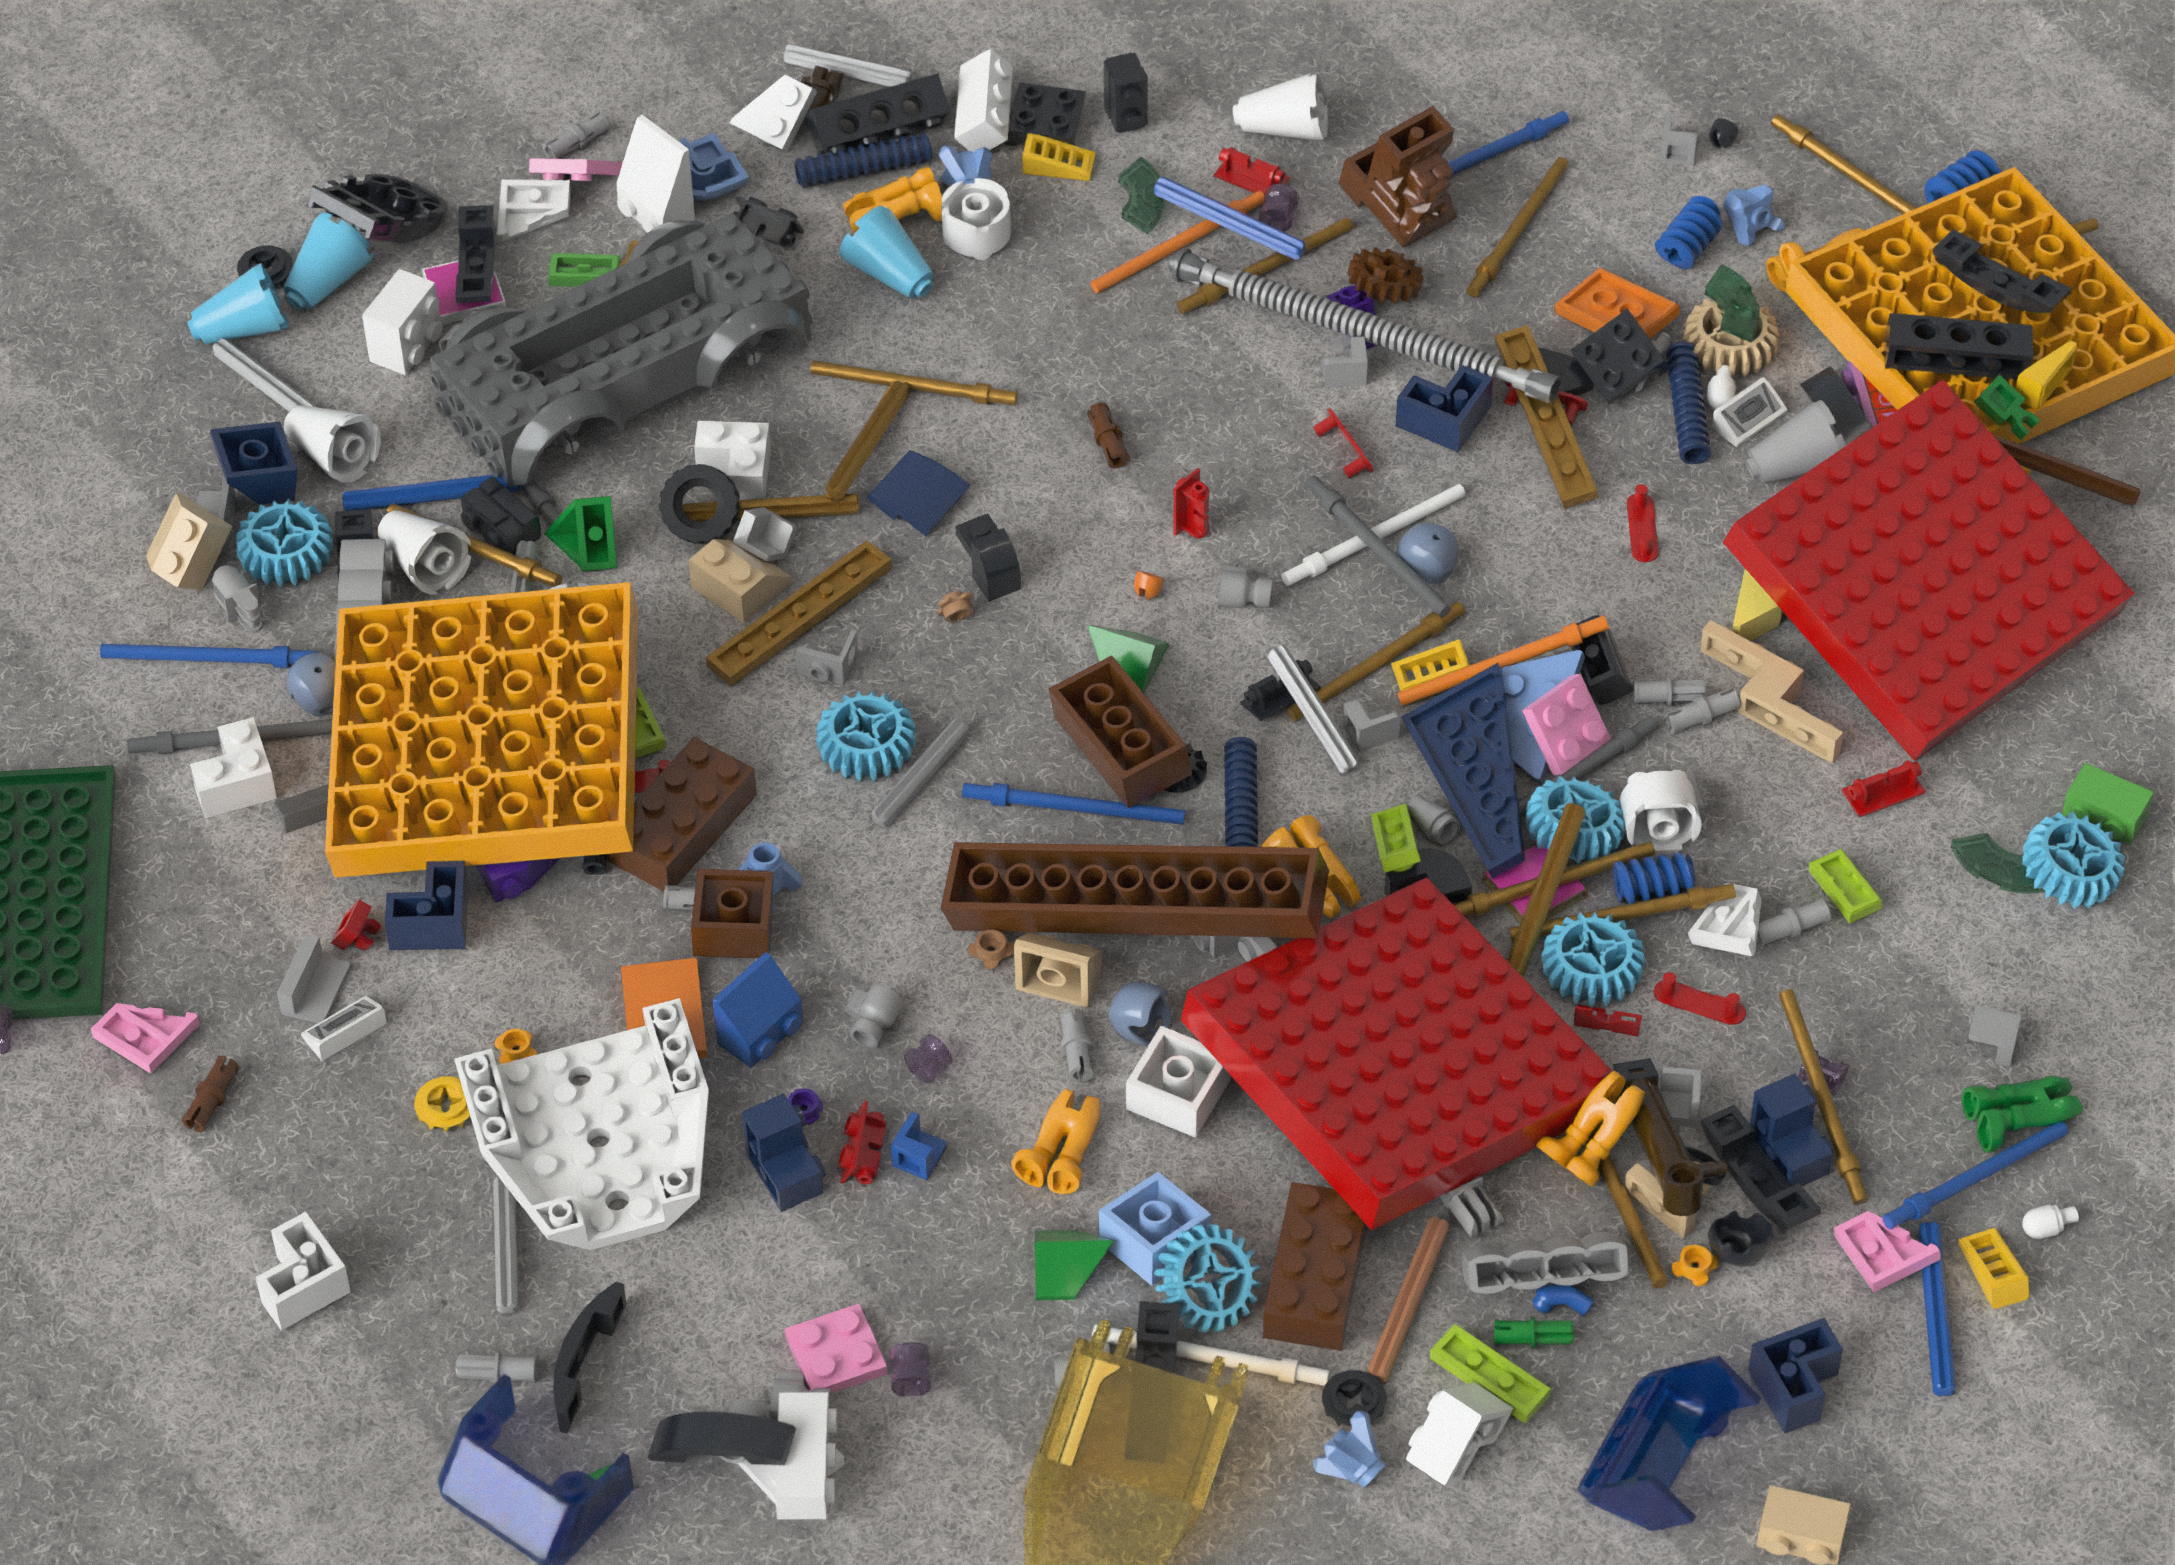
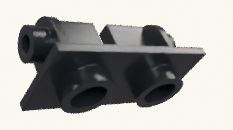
[733,196,804,247]
[1240,660,1321,721]

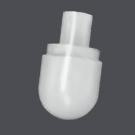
[1706,365,1736,411]
[2022,1204,2079,1239]

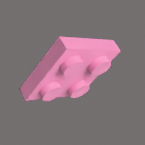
[1522,674,1611,775]
[784,1304,888,1393]

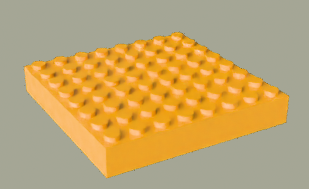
[1785,167,2175,444]
[325,582,638,878]

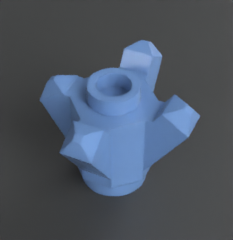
[939,146,993,186]
[1723,185,1785,246]
[738,842,802,912]
[1313,1411,1386,1488]

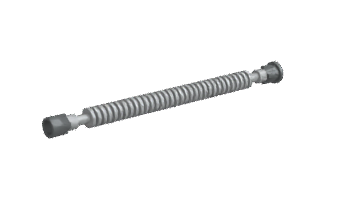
[1169,248,1561,404]

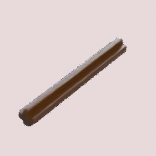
[1992,434,2140,506]

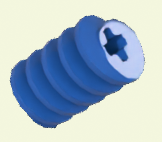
[1924,150,2001,203]
[1655,195,1722,269]
[1613,852,1696,904]

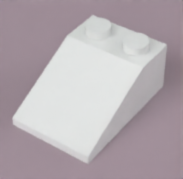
[616,115,695,233]

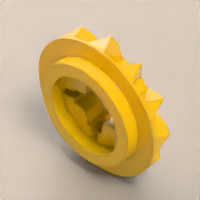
[414,1076,471,1132]

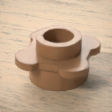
[937,591,974,622]
[968,930,1014,969]

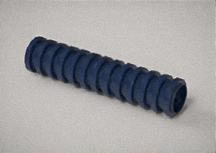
[794,132,933,188]
[1666,342,1711,464]
[1224,737,1258,847]

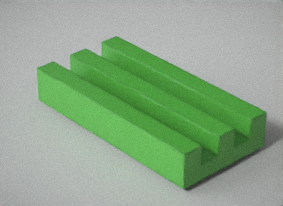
[548,253,621,287]

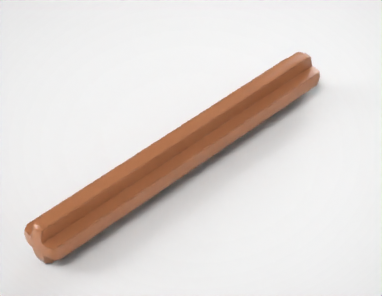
[1368,1216,1449,1383]

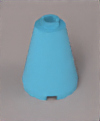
[839,205,934,299]
[283,213,374,310]
[187,263,289,344]

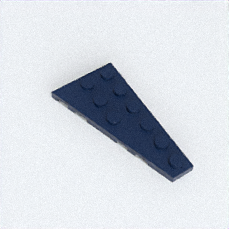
[1401,663,1525,879]

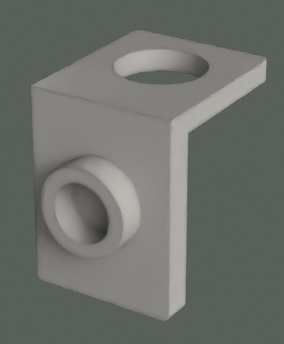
[796,630,858,685]

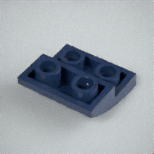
[867,450,970,537]

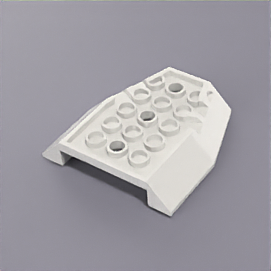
[454,998,709,1250]

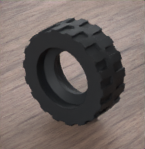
[659,464,741,544]

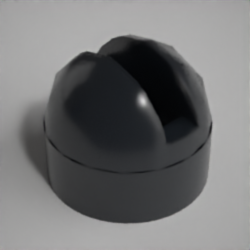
[1709,119,1739,148]

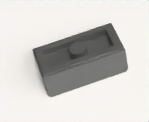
[274,784,329,833]

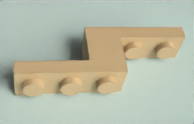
[1700,620,1843,763]

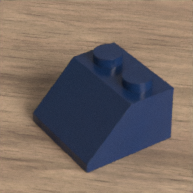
[210,421,298,505]

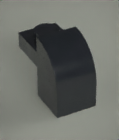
[956,513,1021,602]
[1384,848,1472,904]

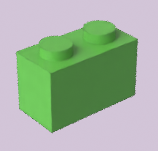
[2062,763,2154,845]

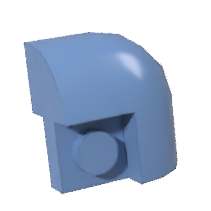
[678,133,749,202]

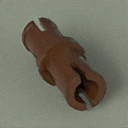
[1087,402,1130,469]
[181,1055,239,1132]

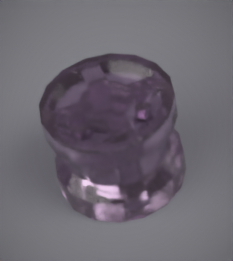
[904,1034,953,1083]

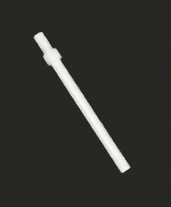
[1281,484,1466,586]
[1092,1324,1330,1386]

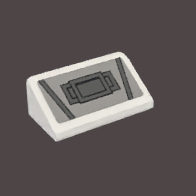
[1712,377,1788,448]
[301,996,387,1061]

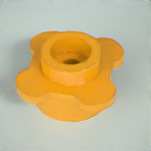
[495,1028,537,1064]
[1671,1245,1718,1286]

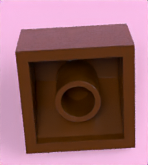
[691,869,774,958]

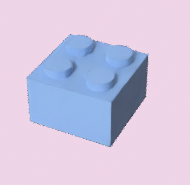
[1099,1172,1212,1286]

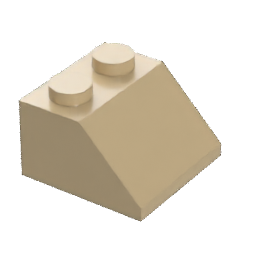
[146,492,232,590]
[689,539,793,623]
[1014,933,1102,1008]

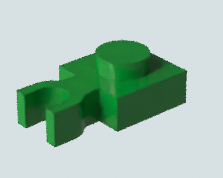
[1973,374,2040,440]

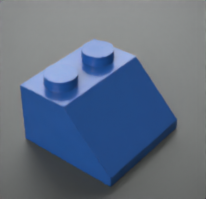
[713,952,803,1068]

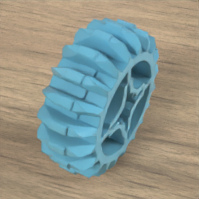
[235,498,334,588]
[816,690,916,782]
[1525,776,1626,864]
[2022,811,2125,909]
[1541,911,1645,1008]
[1154,1224,1262,1333]

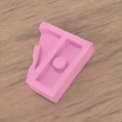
[529,159,623,181]
[91,1003,200,1073]
[1833,1211,1941,1293]

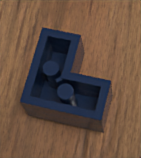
[1396,365,1493,452]
[385,861,469,950]
[1750,1073,1834,1186]
[742,1093,826,1212]
[1748,1318,1843,1433]

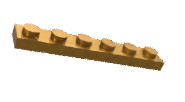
[1495,325,1598,509]
[706,540,892,686]

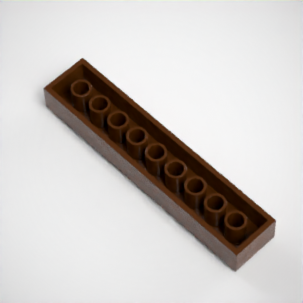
[941,842,1329,938]

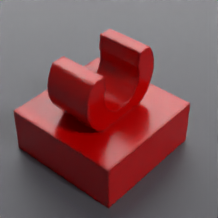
[331,899,381,950]

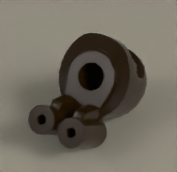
[801,66,844,119]

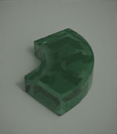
[1119,156,1164,234]
[1705,264,1760,343]
[1950,833,2045,894]

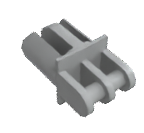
[212,565,263,633]
[1439,1177,1505,1239]

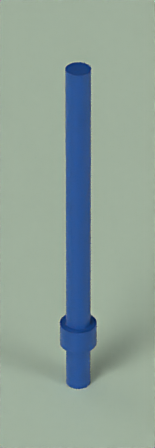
[1448,111,1569,175]
[100,644,319,668]
[962,783,1186,825]
[1882,1121,2068,1229]

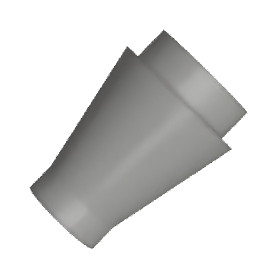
[1407,795,1460,844]

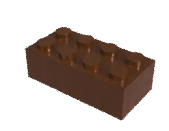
[1048,655,1192,808]
[608,737,757,892]
[1263,1182,1367,1351]

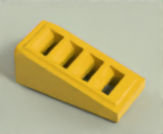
[1022,133,1095,181]
[2015,340,2077,410]
[1391,639,1470,691]
[1959,1227,2029,1309]

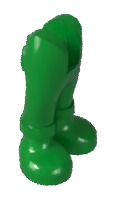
[1961,1075,2083,1153]

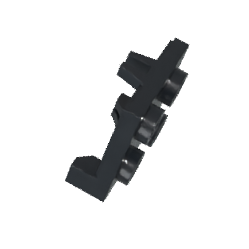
[1006,82,1086,146]
[1571,308,1671,405]

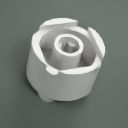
[941,178,1011,260]
[1620,770,1702,855]

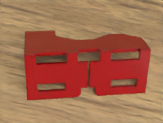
[1573,1004,1642,1037]

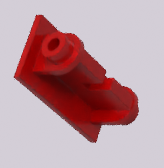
[1214,147,1290,201]
[1173,468,1210,539]
[1841,760,1925,818]
[838,1100,887,1184]

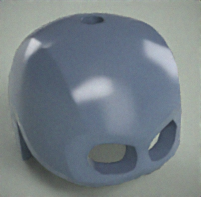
[1396,523,1458,584]
[286,653,336,716]
[1109,982,1171,1047]

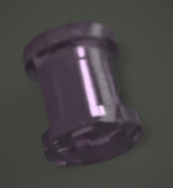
[1798,1049,1848,1096]

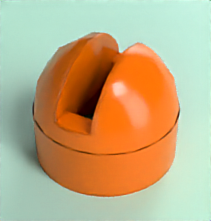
[1134,570,1165,600]

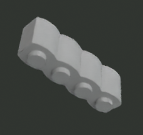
[334,539,394,661]
[1462,1232,1629,1294]

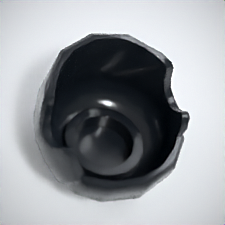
[1707,1211,1773,1267]

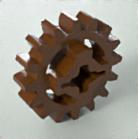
[1347,247,1424,304]

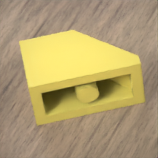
[1732,569,1784,641]

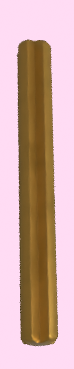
[825,380,909,501]
[682,493,859,522]
[1507,803,1585,977]

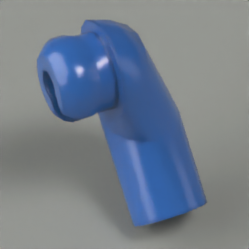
[1533,1283,1595,1317]

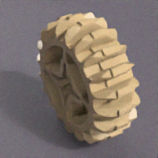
[1683,294,1779,378]

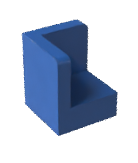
[891,1112,947,1180]

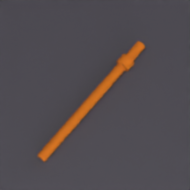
[1090,191,1266,294]
[1397,615,1610,706]

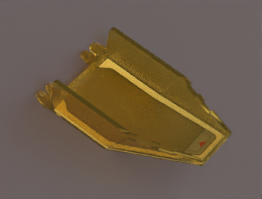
[1023,1319,1248,1565]

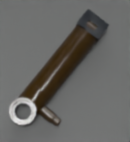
[1613,1058,1728,1216]

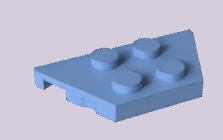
[1502,650,1585,784]

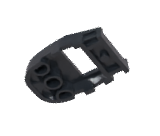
[308,174,448,243]

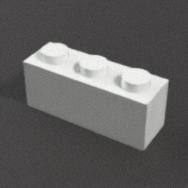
[954,48,1013,152]
[775,1392,837,1519]

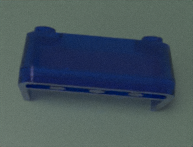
[1578,1355,1761,1531]
[438,1373,634,1565]

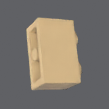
[1757,1485,1850,1565]

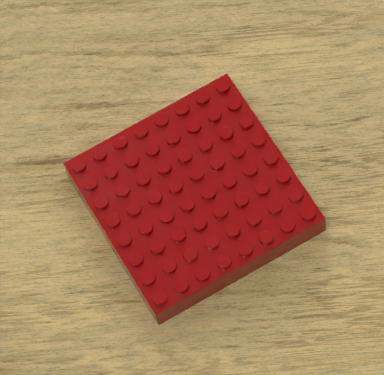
[1723,379,2135,761]
[1181,878,1612,1230]

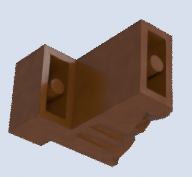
[1338,106,1458,248]

